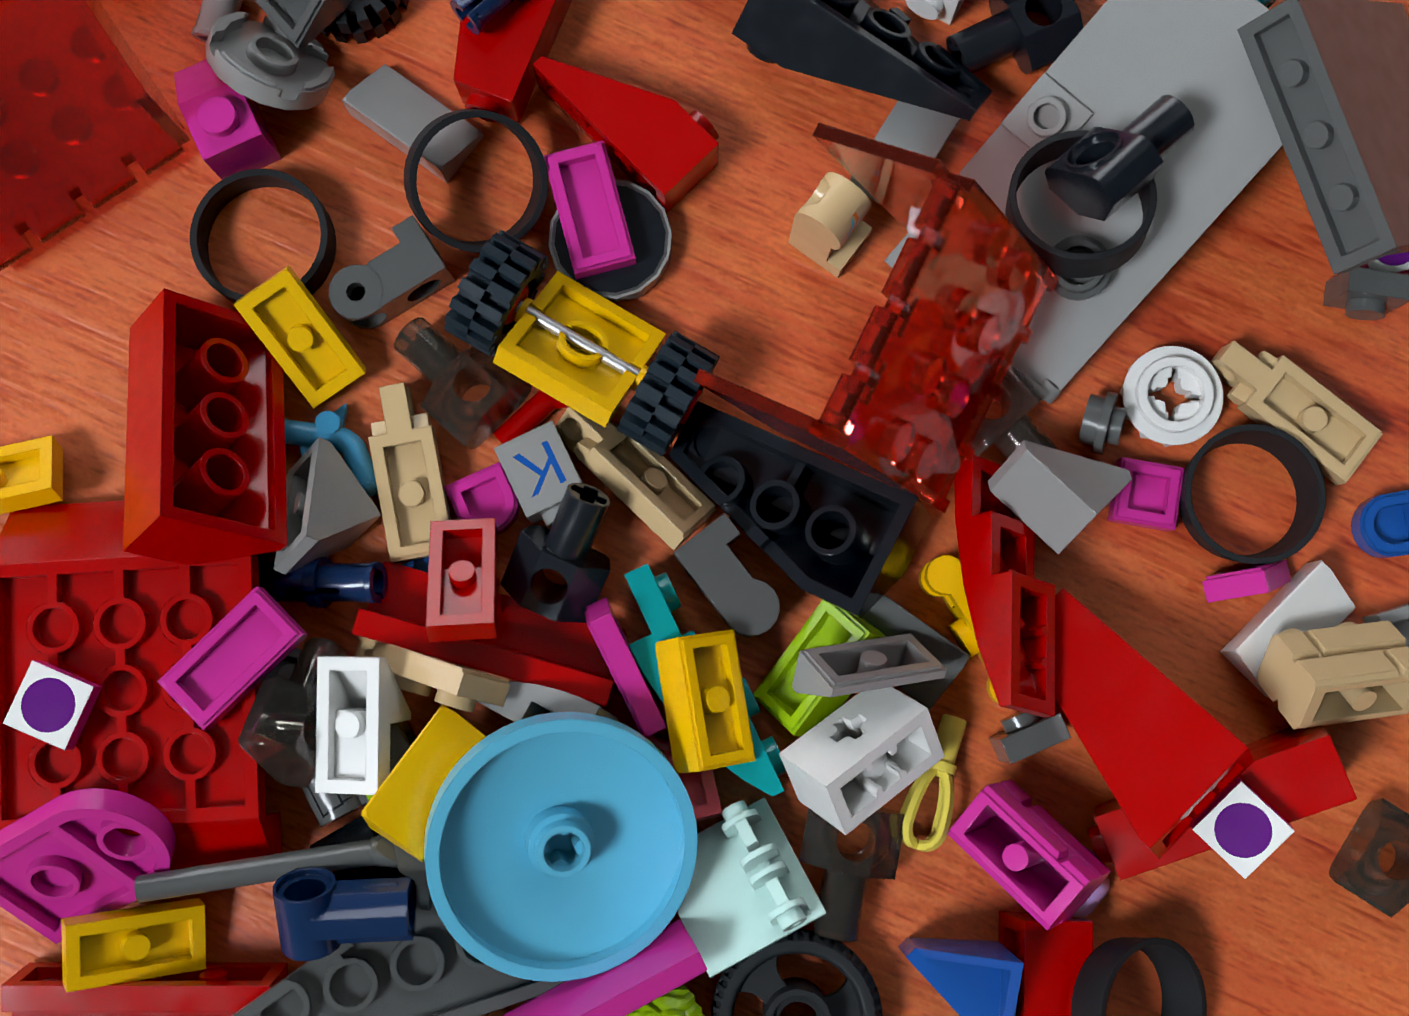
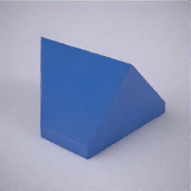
[898,937,1024,1016]

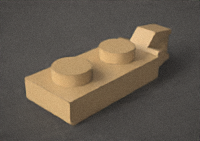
[1210,340,1383,486]
[368,382,451,563]
[555,407,716,550]
[355,636,510,712]

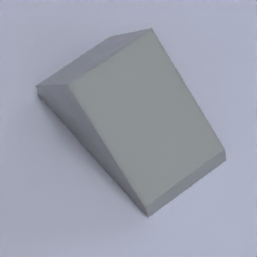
[274,437,382,575]
[988,440,1132,554]

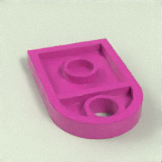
[0,788,176,944]

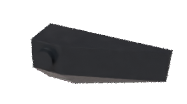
[731,0,993,121]
[668,401,932,618]

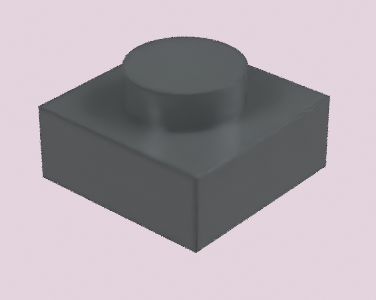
[1323,267,1409,320]
[989,711,1071,764]

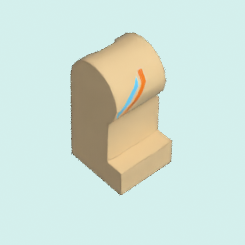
[788,172,872,278]

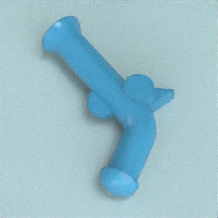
[285,403,378,497]

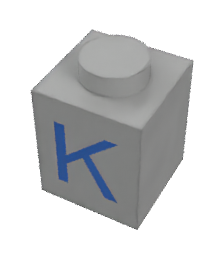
[494,421,583,527]

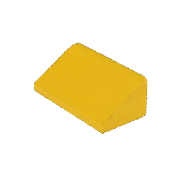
[655,629,756,773]
[361,705,486,863]

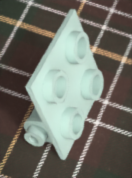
[677,797,827,978]

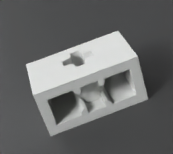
[779,687,945,835]

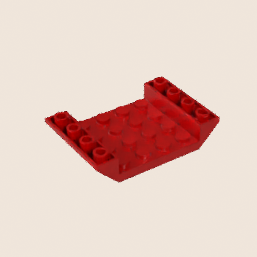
[0,500,282,870]

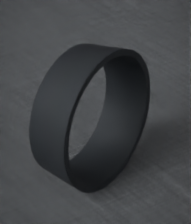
[1179,424,1326,564]
[1071,937,1207,1016]

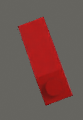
[533,56,719,214]

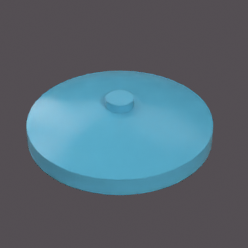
[424,712,698,982]

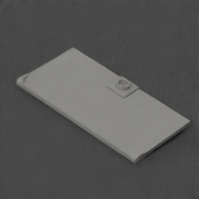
[884,0,1283,405]

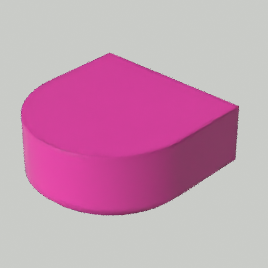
[444,462,520,534]

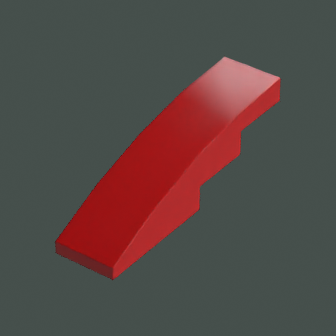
[954,454,1055,717]

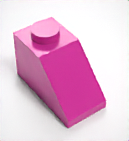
[174,59,282,180]

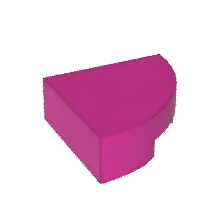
[1202,560,1291,603]

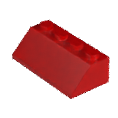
[123,288,288,565]

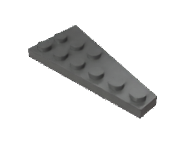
[231,885,565,1016]

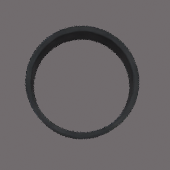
[404,109,548,253]
[1005,130,1157,278]
[190,169,336,304]

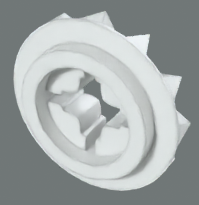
[1119,346,1223,447]

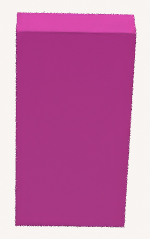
[543,140,637,280]
[157,586,308,730]
[585,597,667,737]

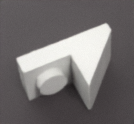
[315,656,411,795]

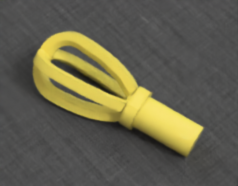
[897,714,967,852]

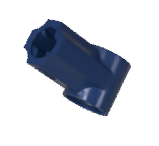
[273,867,417,961]

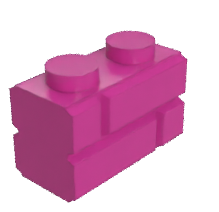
[948,779,1111,931]

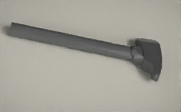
[134,835,432,911]

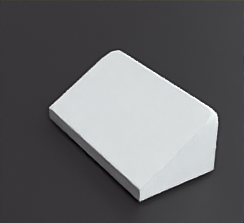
[1220,560,1356,697]

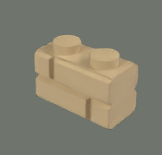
[1257,620,1409,730]

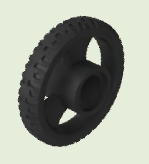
[711,929,883,1016]

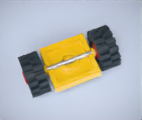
[444,230,720,456]

